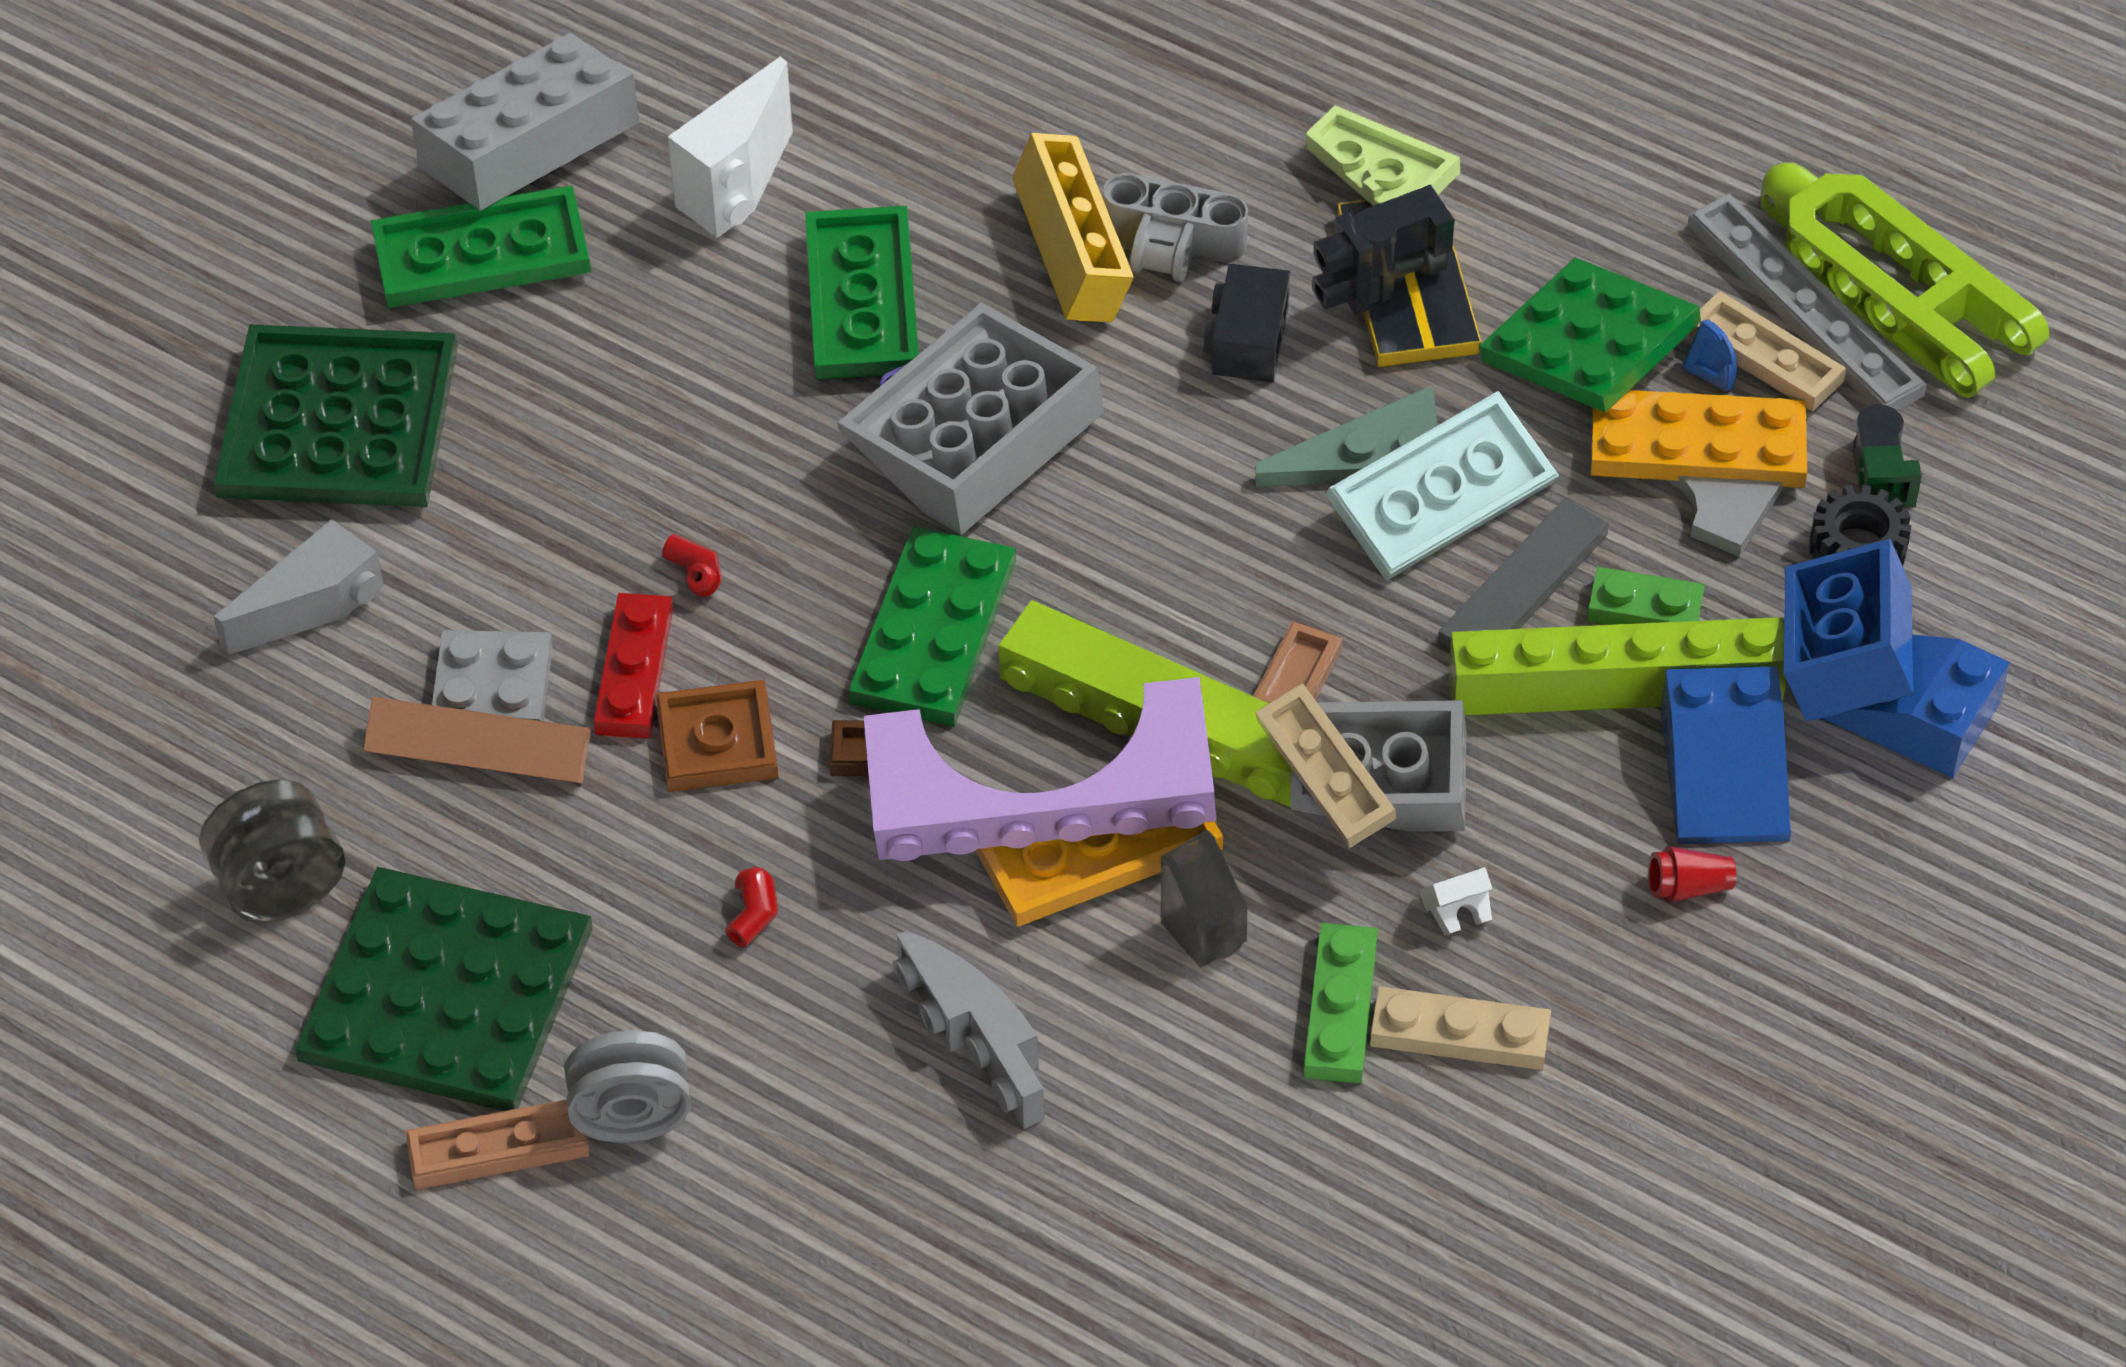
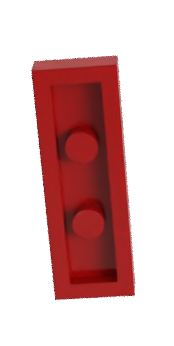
[594,593,673,739]

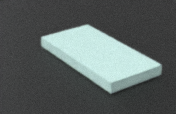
[1325,391,1559,581]

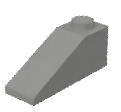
[213,519,384,655]

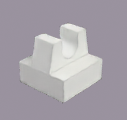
[1419,867,1493,935]

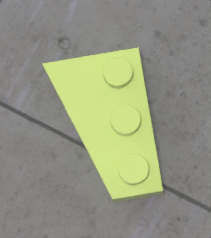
[1306,105,1460,206]

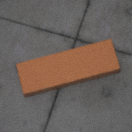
[405,1099,590,1190]

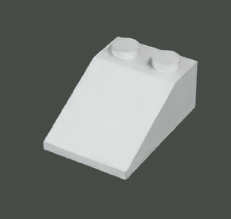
[668,57,793,238]

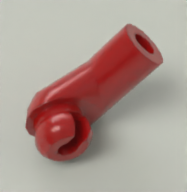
[662,534,722,597]
[725,867,779,948]

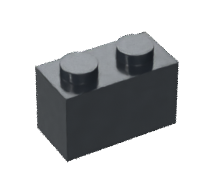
[1203,263,1290,383]

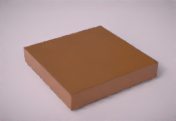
[656,679,779,792]

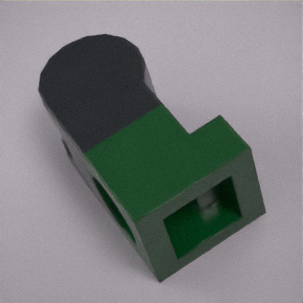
[1852,404,1922,507]

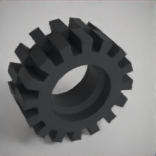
[1809,485,1912,566]

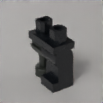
[1312,184,1455,315]

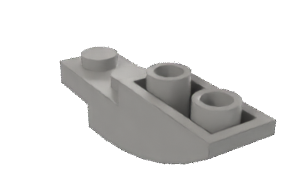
[893,931,1045,1129]

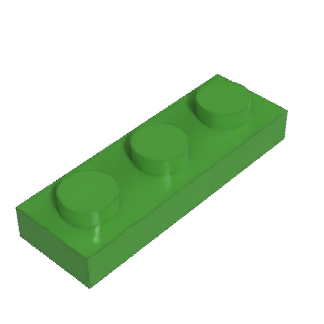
[1304,923,1378,1084]

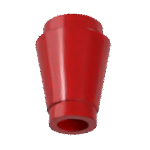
[1648,846,1737,903]

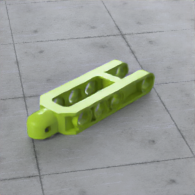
[1760,162,2049,398]

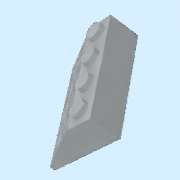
[837,302,1104,535]

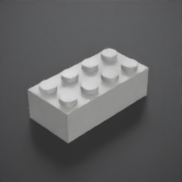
[411,33,640,211]

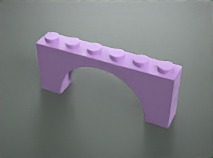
[864,677,1217,861]

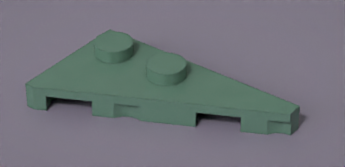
[1255,388,1438,487]

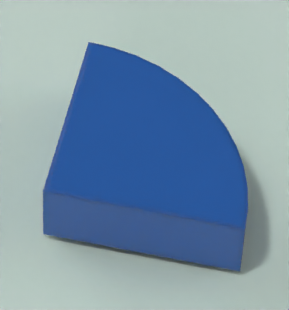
[1681,319,1737,392]

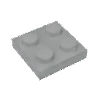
[432,630,553,721]

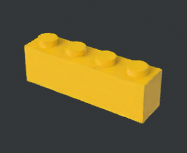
[1012,133,1134,322]

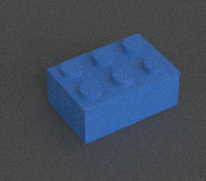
[1784,539,1913,722]

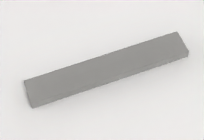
[1687,193,1927,411]

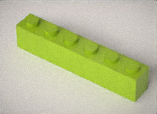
[999,600,1292,807]
[1448,617,1787,716]

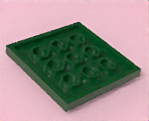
[214,324,458,507]
[295,866,593,1111]

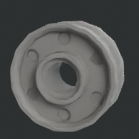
[564,1030,691,1143]

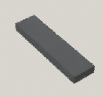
[1438,498,1609,650]

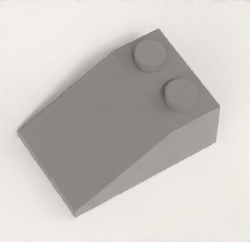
[1290,700,1467,832]

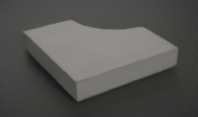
[1666,476,1784,557]

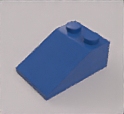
[1823,634,2010,778]
[1661,666,1791,844]

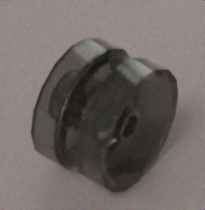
[198,779,346,923]

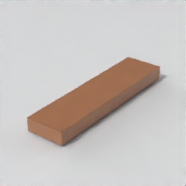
[363,696,591,784]

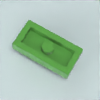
[1587,566,1705,625]

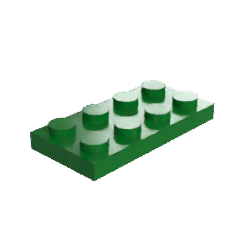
[371,185,592,308]
[805,205,919,380]
[849,526,1016,727]

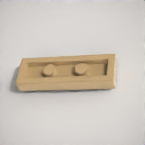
[1688,291,1846,412]
[1255,683,1397,848]
[1370,986,1551,1070]

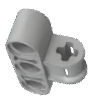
[1103,173,1248,282]

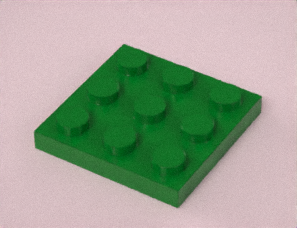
[1479,257,1701,413]

